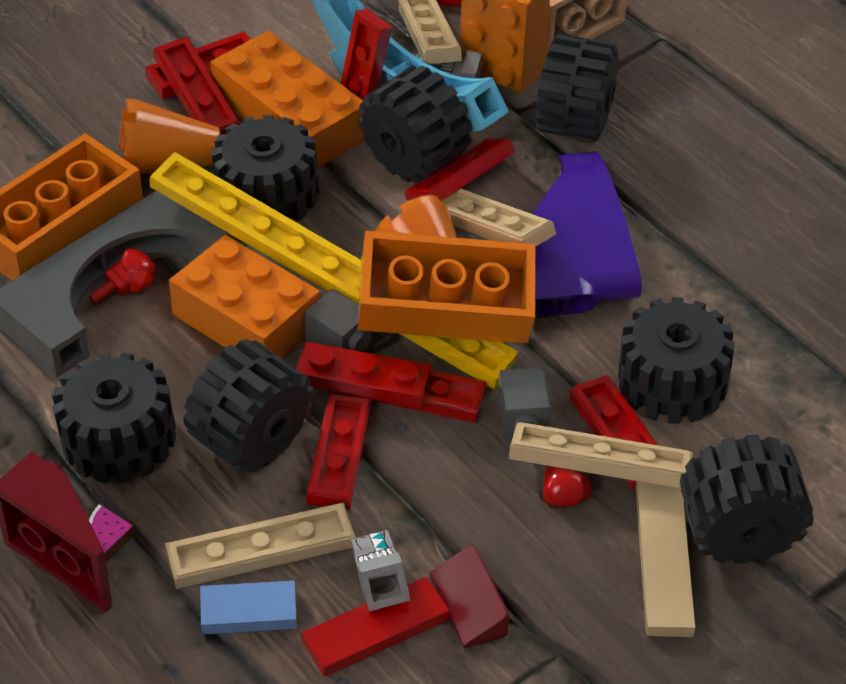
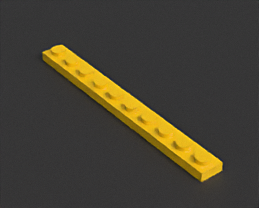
[150,152,518,389]

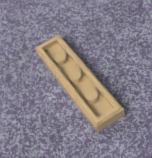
[398,0,462,65]
[441,188,556,247]
[509,422,693,488]
[635,481,695,637]
[165,503,356,589]

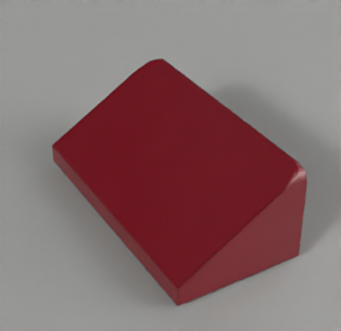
[429,545,509,649]

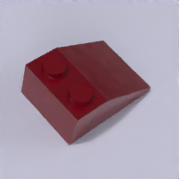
[0,451,113,612]

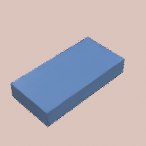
[200,580,297,634]

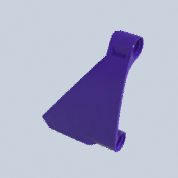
[532,151,642,318]

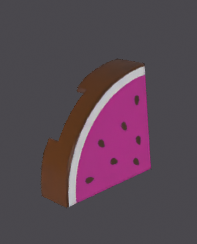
[89,504,134,562]

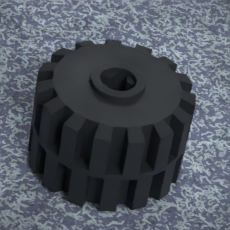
[536,33,619,142]
[358,66,472,183]
[212,115,319,220]
[618,297,735,424]
[183,339,313,473]
[52,352,176,483]
[680,435,814,564]

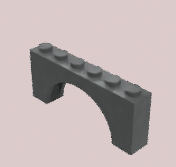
[0,191,247,378]

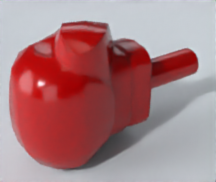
[89,248,156,304]
[543,465,591,508]

